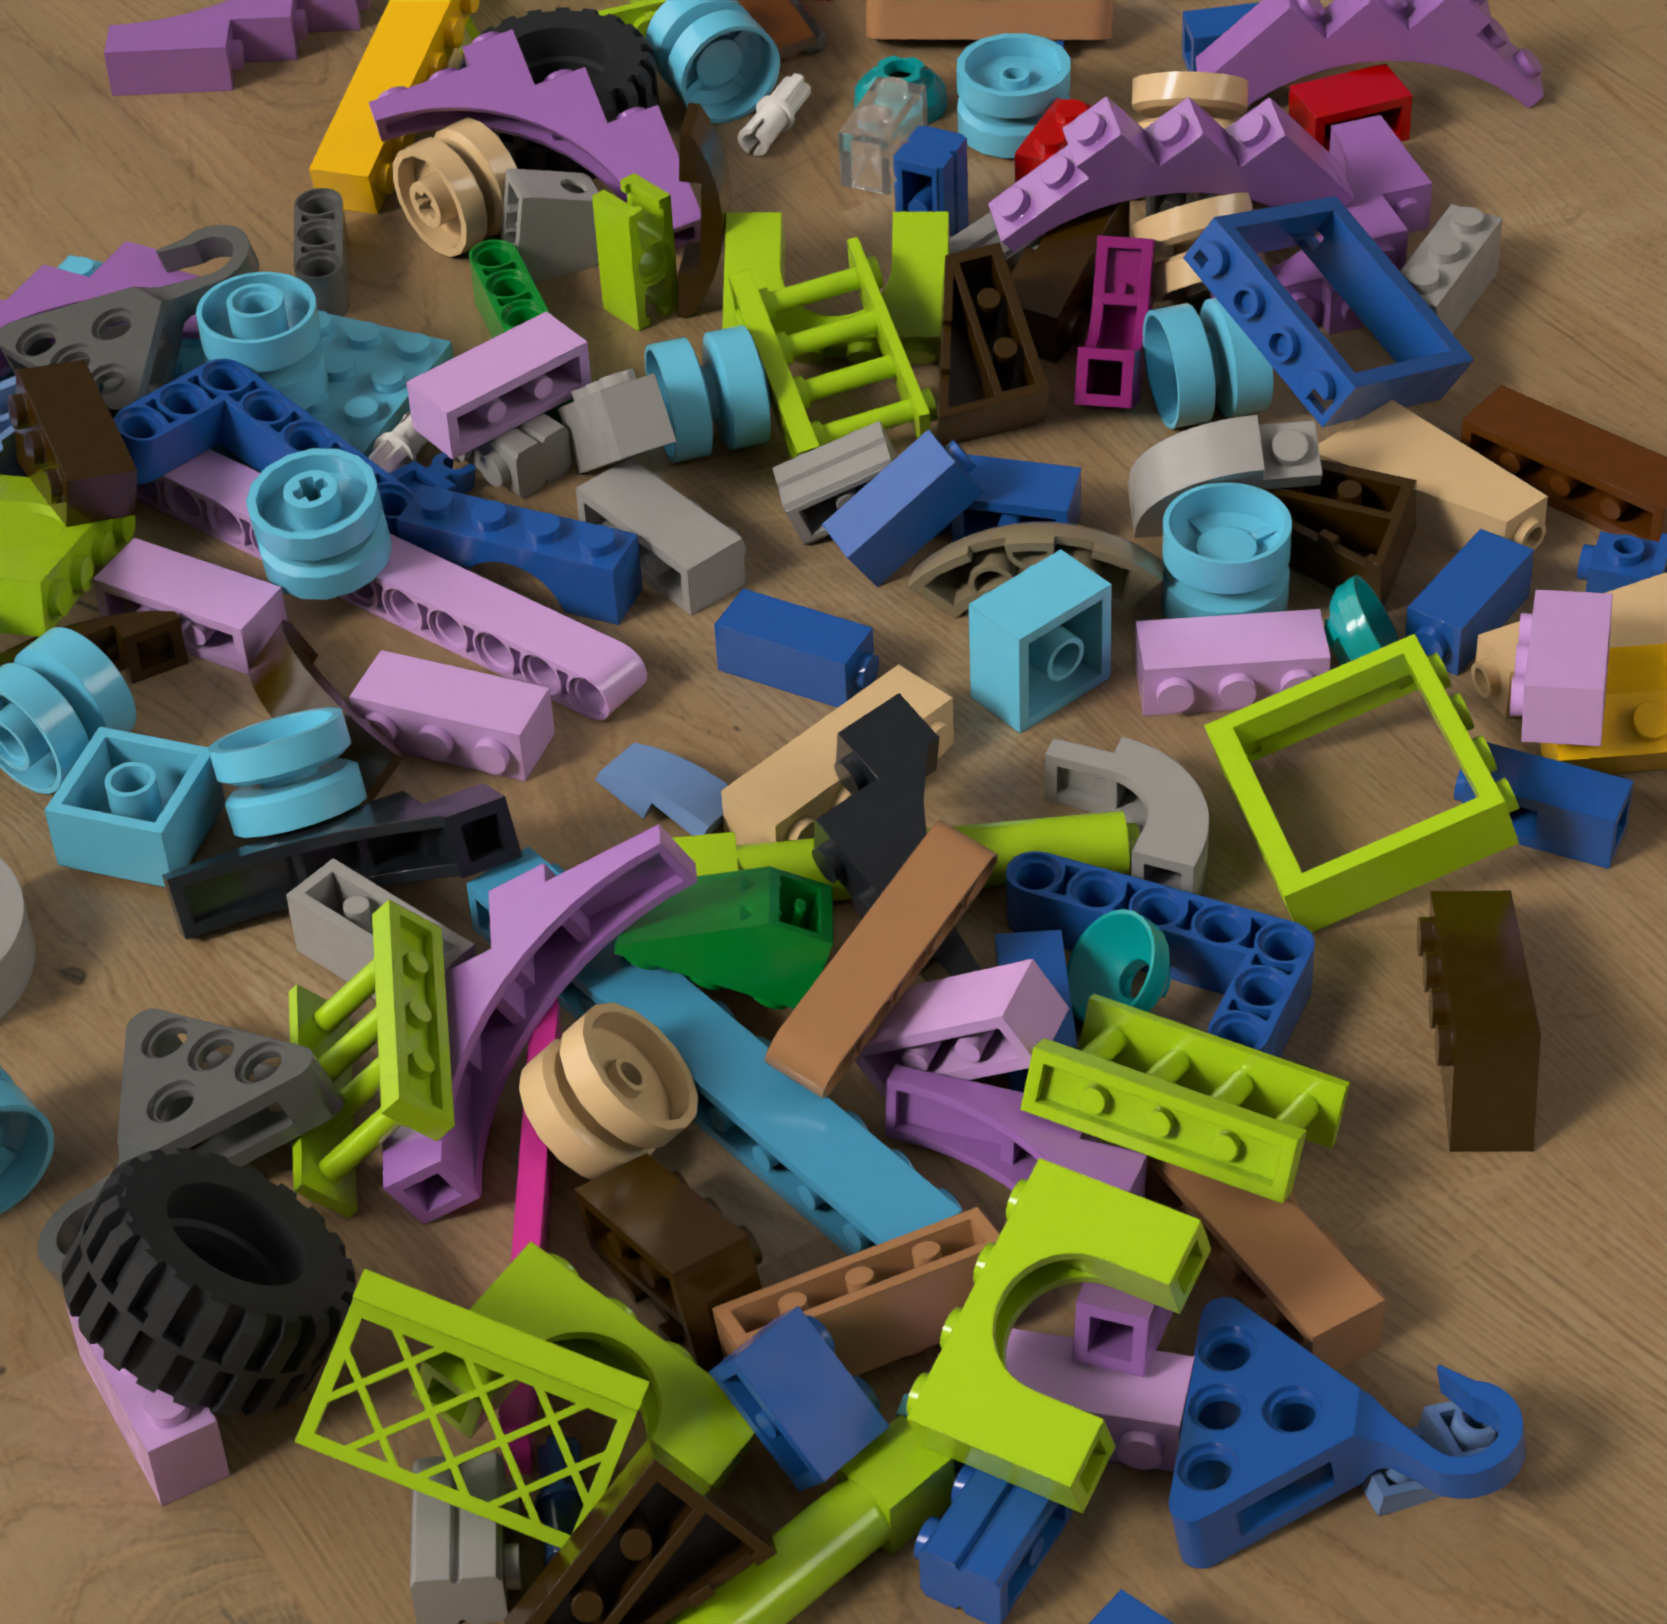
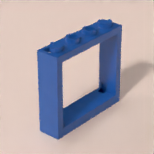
[1183,196,1474,428]

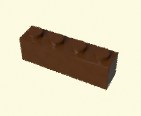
[1460,385,1667,542]

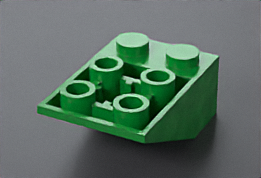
[614,866,833,1010]

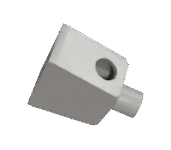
[501,169,599,283]

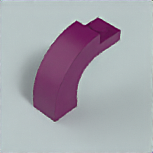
[1074,236,1156,408]

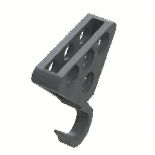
[0,225,259,418]
[38,1008,344,1289]

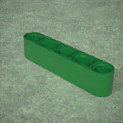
[469,239,574,425]

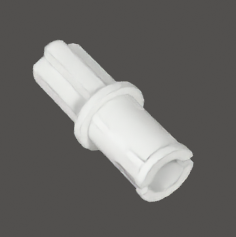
[737,73,811,157]
[368,411,430,473]

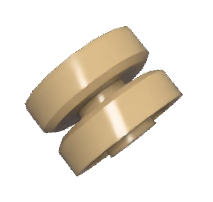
[1132,71,1248,129]
[393,118,517,257]
[1132,192,1269,303]
[519,1002,698,1180]

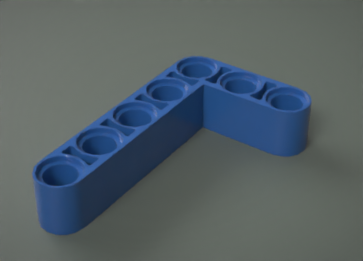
[114,358,415,538]
[1006,851,1315,1058]

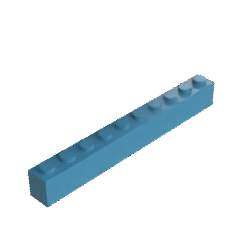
[466,846,963,1256]

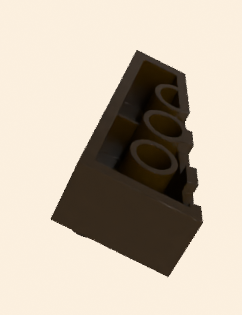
[1417,890,1541,1152]

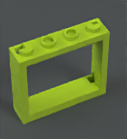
[1204,634,1520,933]

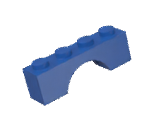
[397,485,643,625]

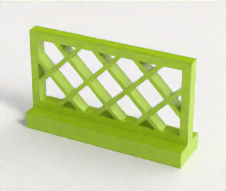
[295,1268,649,1548]

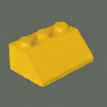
[1540,643,1667,774]

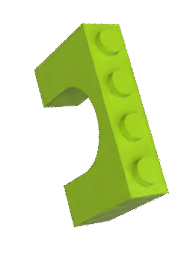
[722,211,950,364]
[0,475,135,637]
[906,1158,1211,1513]
[411,1241,757,1490]

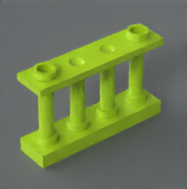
[728,236,938,459]
[289,899,455,1218]
[1020,994,1350,1204]

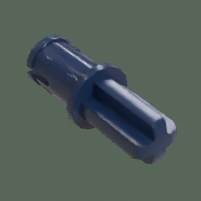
[534,1434,589,1567]

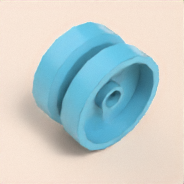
[957,33,1070,158]
[246,448,393,600]
[209,707,367,838]

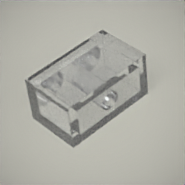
[838,77,928,195]

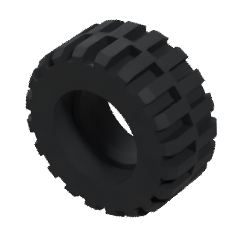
[458,7,659,180]
[61,1148,356,1416]

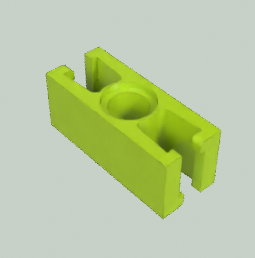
[592,173,678,331]

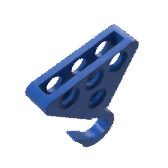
[1169,1297,1526,1569]

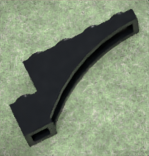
[812,693,982,982]
[162,783,523,940]

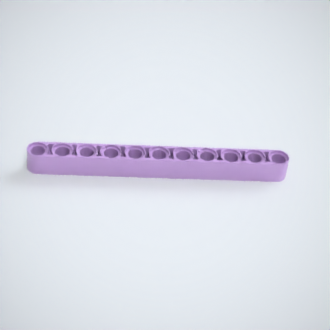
[136,449,648,721]

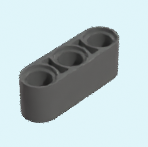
[294,188,350,317]

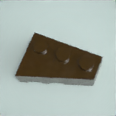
[1011,200,1130,363]
[936,242,1050,446]
[7,359,137,527]
[1264,459,1417,607]
[574,1153,762,1374]
[505,1438,777,1624]

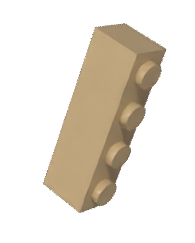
[721,664,954,845]

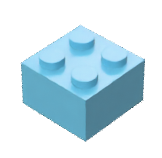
[969,549,1112,733]
[44,726,225,887]

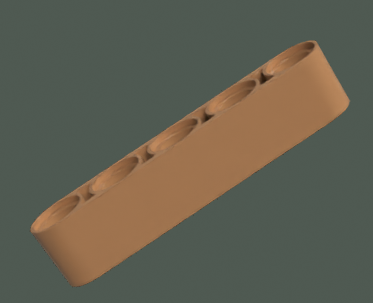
[866,0,1114,40]
[764,820,998,1099]

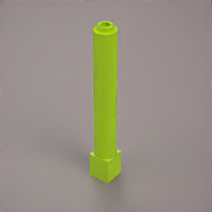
[672,811,1140,902]
[664,1415,955,1624]

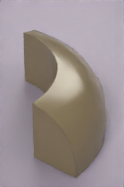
[908,522,1164,618]

